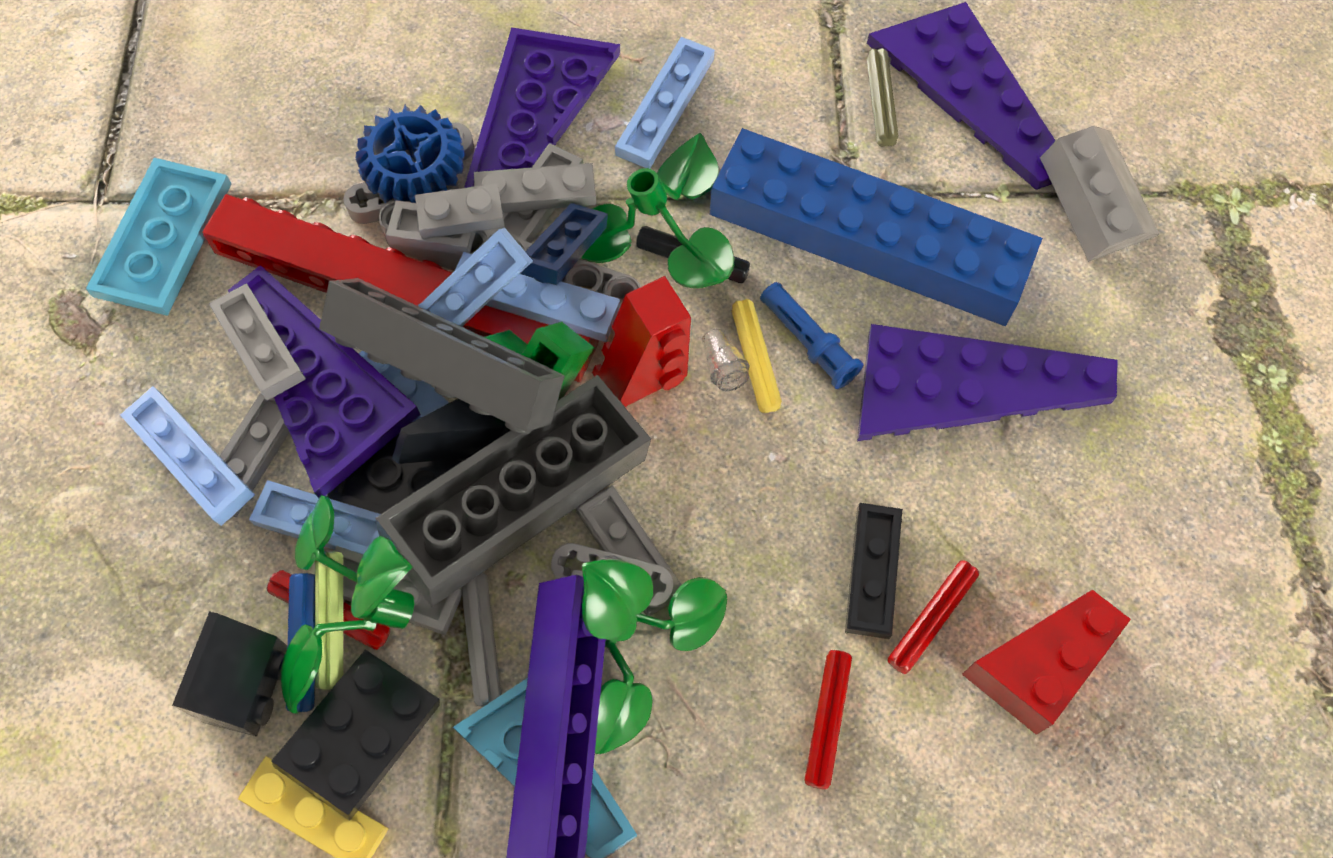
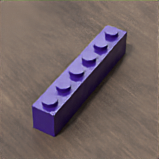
[506,574,606,858]

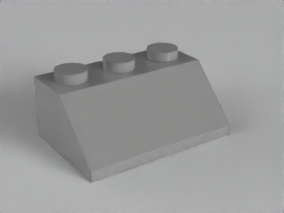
[1040,126,1159,262]

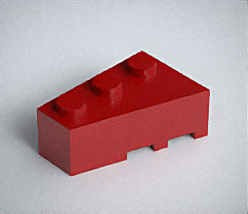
[592,276,691,407]
[962,590,1131,735]

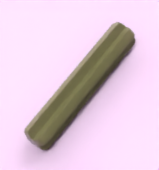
[867,48,899,147]

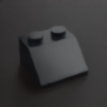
[172,611,287,737]

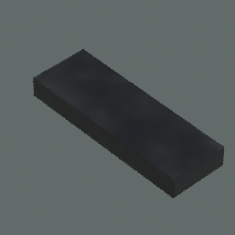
[845,502,903,639]

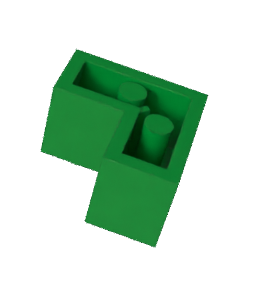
[484,321,595,400]

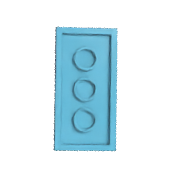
[86,158,232,316]

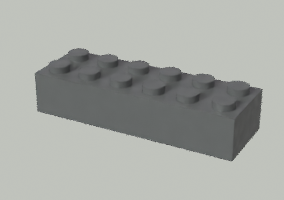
[376,375,651,608]

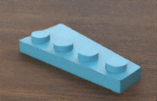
[453,678,637,858]

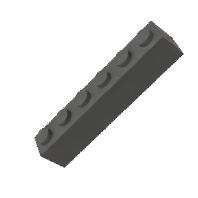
[319,278,565,433]

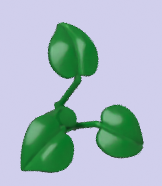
[581,133,734,289]
[281,495,414,714]
[582,560,727,754]

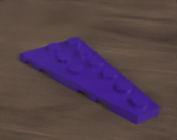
[867,2,1056,190]
[464,27,620,188]
[228,265,421,499]
[857,324,1118,442]

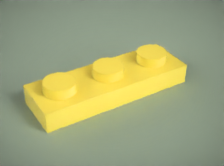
[238,756,389,858]

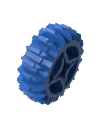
[355,104,465,203]

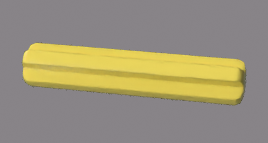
[731,299,782,413]

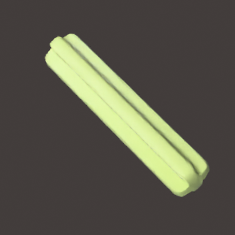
[315,551,343,690]

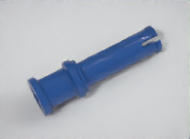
[760,282,864,389]

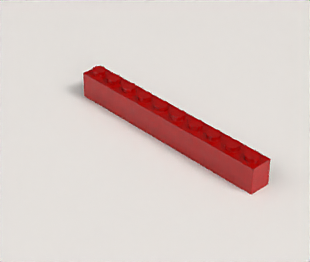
[202,194,599,383]

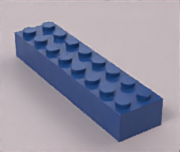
[709,128,1043,327]

